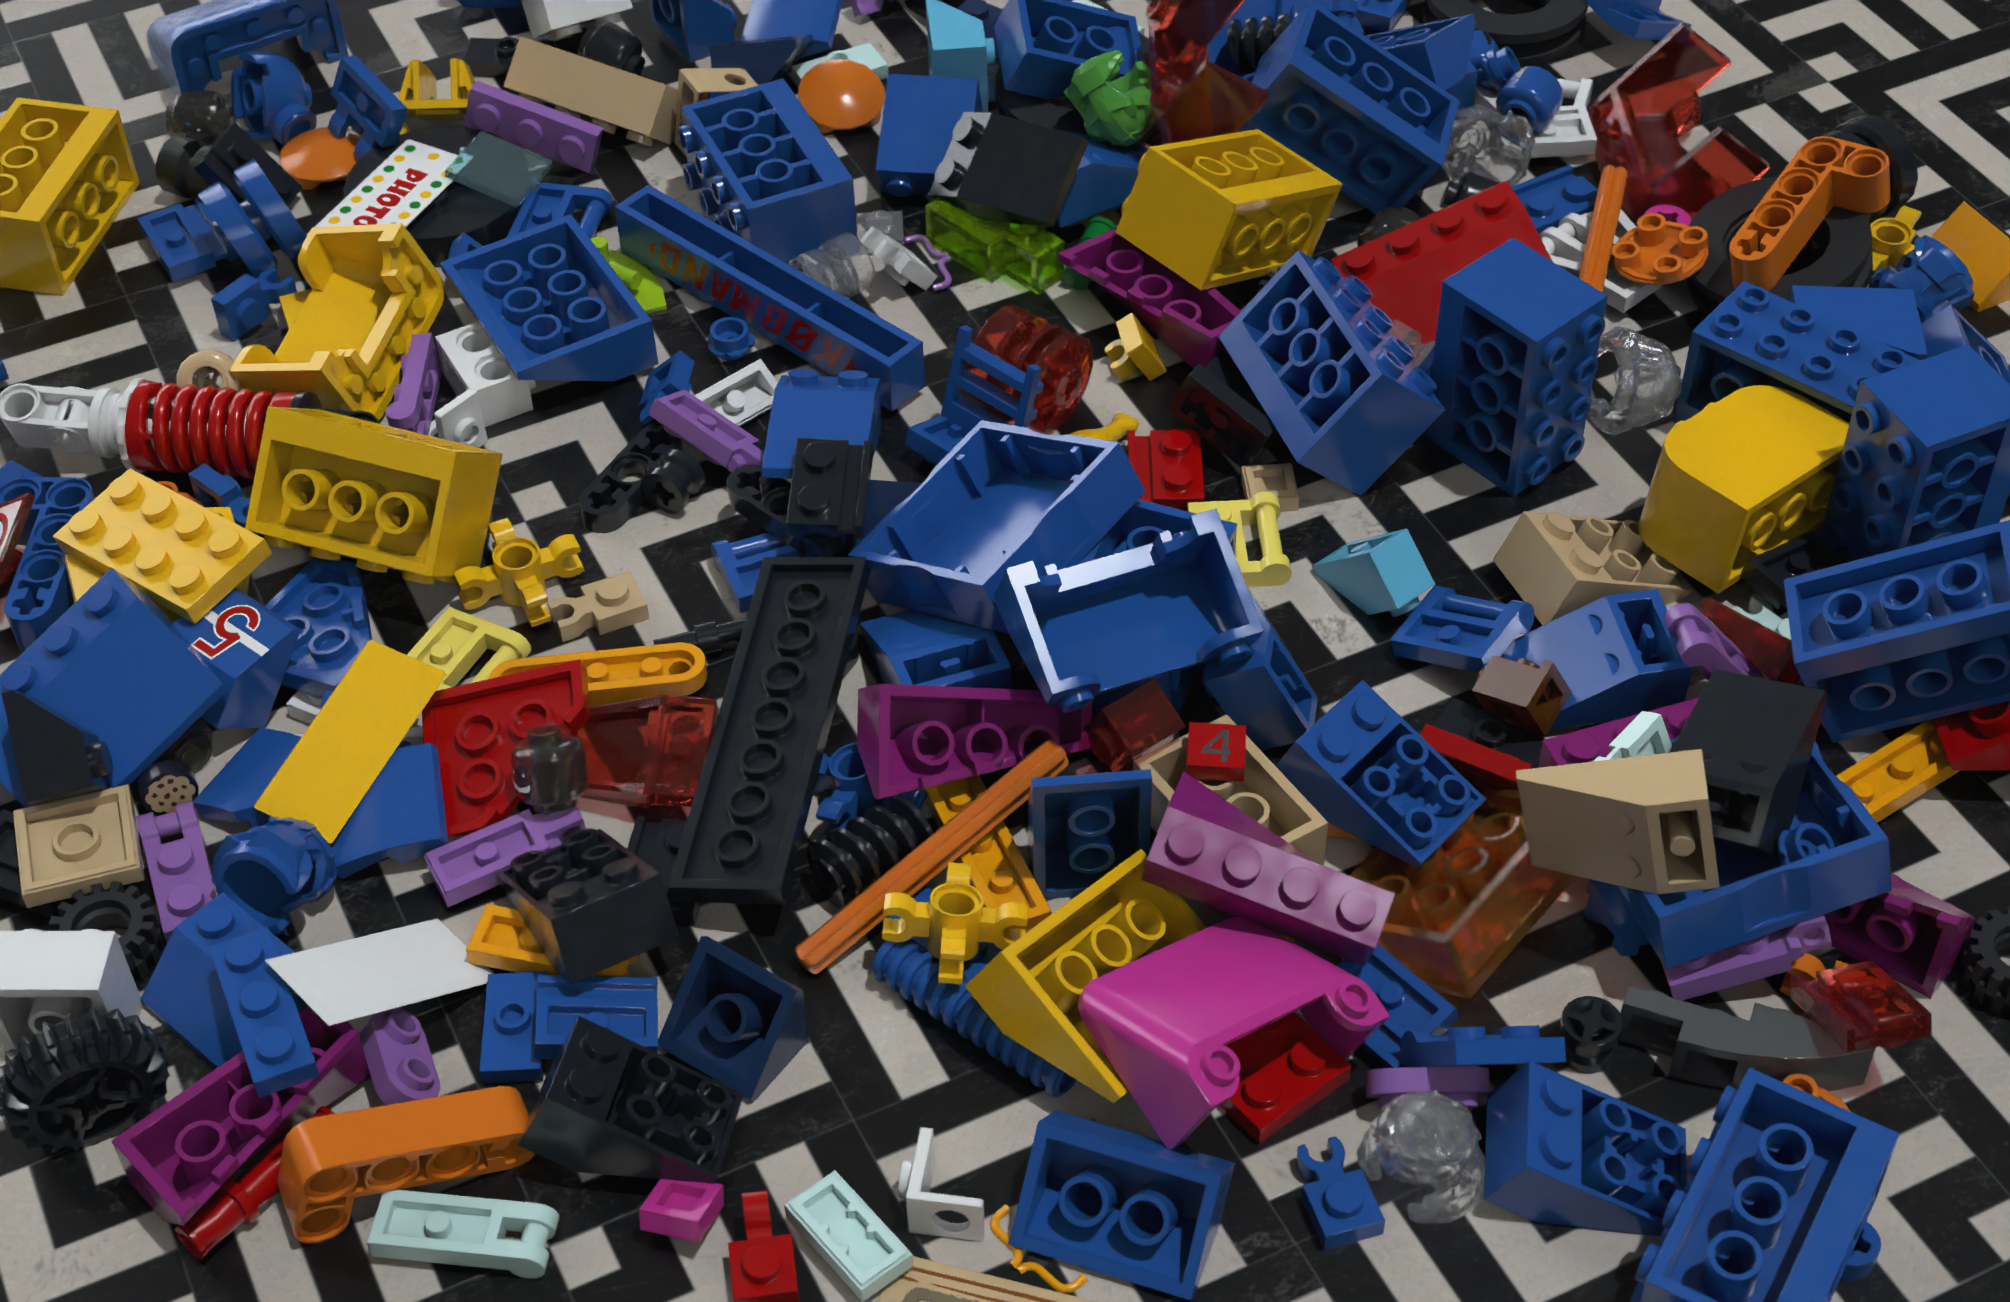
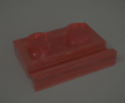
[1790,960,1932,1053]

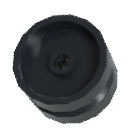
[1819,114,1918,225]

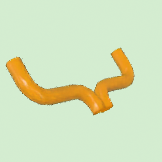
[990,1204,1088,1293]

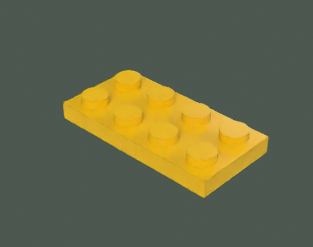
[53,468,272,624]

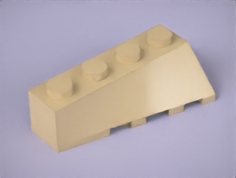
[503,36,678,147]

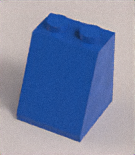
[875,74,983,197]
[1789,285,1928,360]

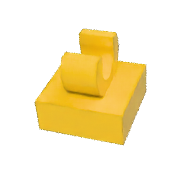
[1104,313,1166,381]

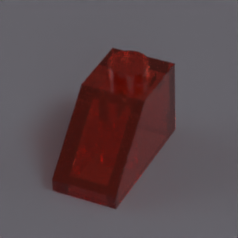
[1084,679,1186,772]

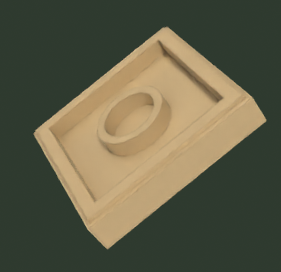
[13,784,145,908]

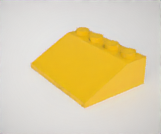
[965,849,1207,1103]

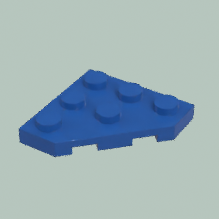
[265,557,372,697]

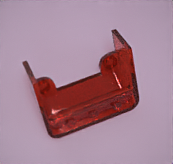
[1146,0,1268,144]
[1588,22,1771,222]

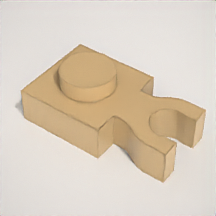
[547,571,650,642]

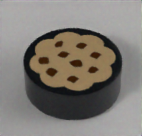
[138,760,199,816]

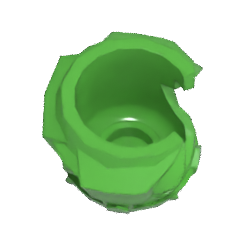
[1064,50,1159,147]

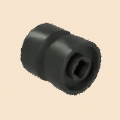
[155,135,212,199]

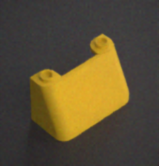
[229,223,445,421]

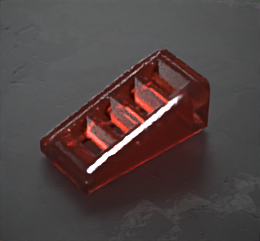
[1699,597,1801,685]

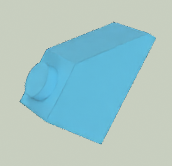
[1312,529,1436,617]

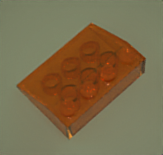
[1349,784,1577,999]

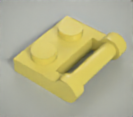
[1187,491,1292,587]
[407,607,531,691]

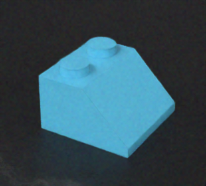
[926,0,996,112]

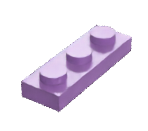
[464,80,603,173]

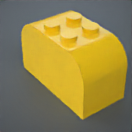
[1638,385,1850,594]

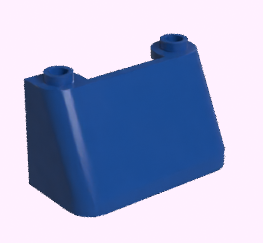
[147,0,349,110]
[994,508,1264,713]

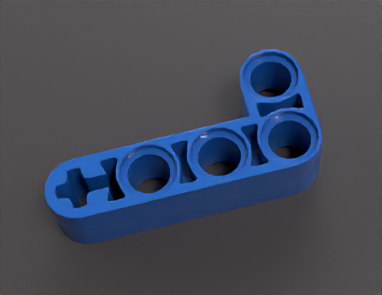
[0,477,96,653]

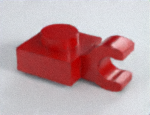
[728,1190,799,1302]

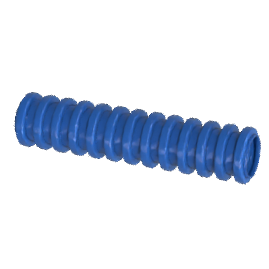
[872,939,1077,1098]

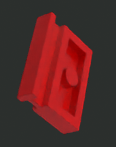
[1127,429,1205,511]
[1420,724,1532,807]

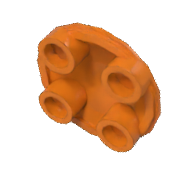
[798,60,885,133]
[279,127,362,190]
[1612,213,1709,285]

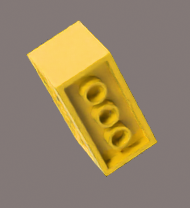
[0,97,140,296]
[1116,129,1343,291]
[245,406,503,585]

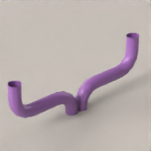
[904,234,952,292]

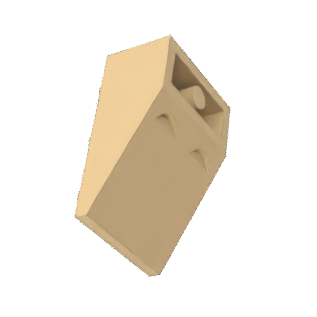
[1493,511,1692,626]
[1516,749,1720,895]

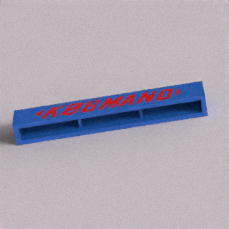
[615,185,925,411]

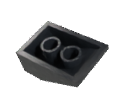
[928,112,1089,227]

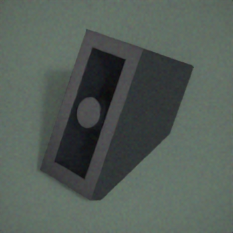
[2,690,113,805]

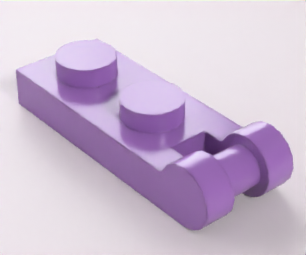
[385,333,442,436]
[1664,603,1765,681]
[136,801,218,943]

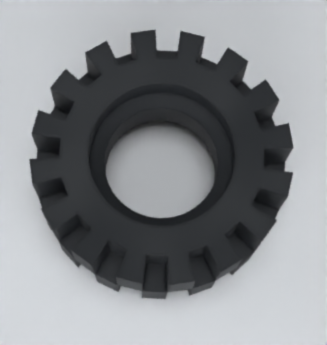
[49,882,165,980]

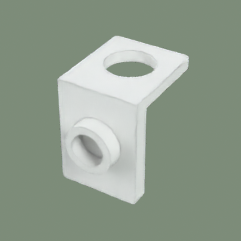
[429,388,488,448]
[899,1127,985,1242]

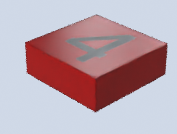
[1186,722,1247,782]

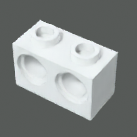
[435,322,536,427]

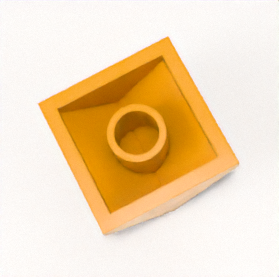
[1931,201,2010,313]

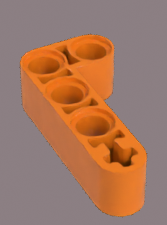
[1729,136,1891,292]
[277,1086,536,1244]

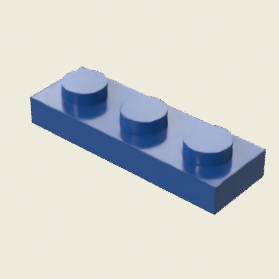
[209,926,320,1098]

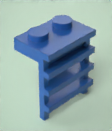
[905,325,1044,465]

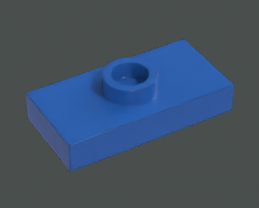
[479,971,548,1084]

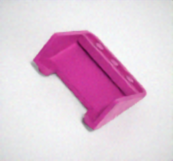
[1078,916,1390,1150]

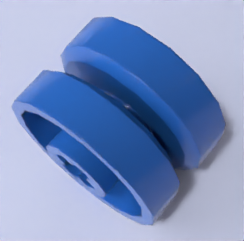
[198,158,307,279]

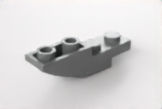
[1619,985,1878,1091]

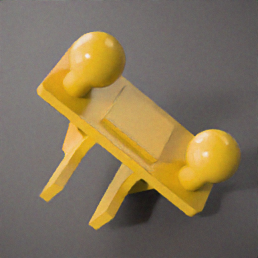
[398,58,475,135]

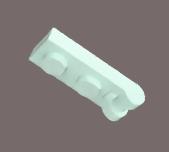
[367,1190,559,1279]

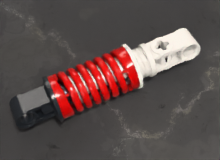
[0,378,380,480]

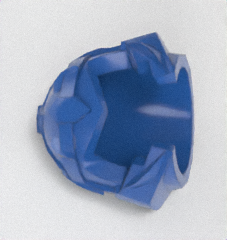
[1868,235,1975,324]
[211,817,337,936]

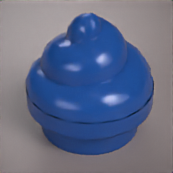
[1476,46,1521,91]

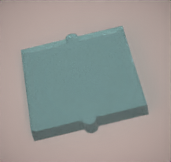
[445,131,553,207]

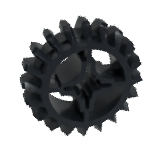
[0,1008,170,1155]

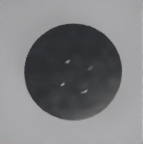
[344,126,531,268]

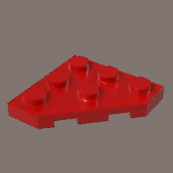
[422,659,591,847]

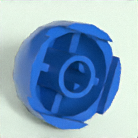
[231,52,312,141]

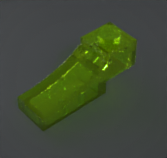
[925,198,1064,295]

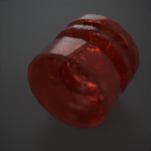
[965,304,1093,433]

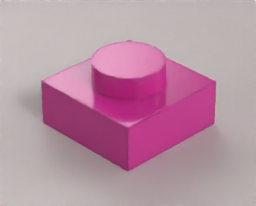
[639,1179,724,1242]

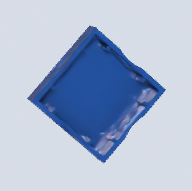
[848,420,1146,634]
[1615,738,1892,969]

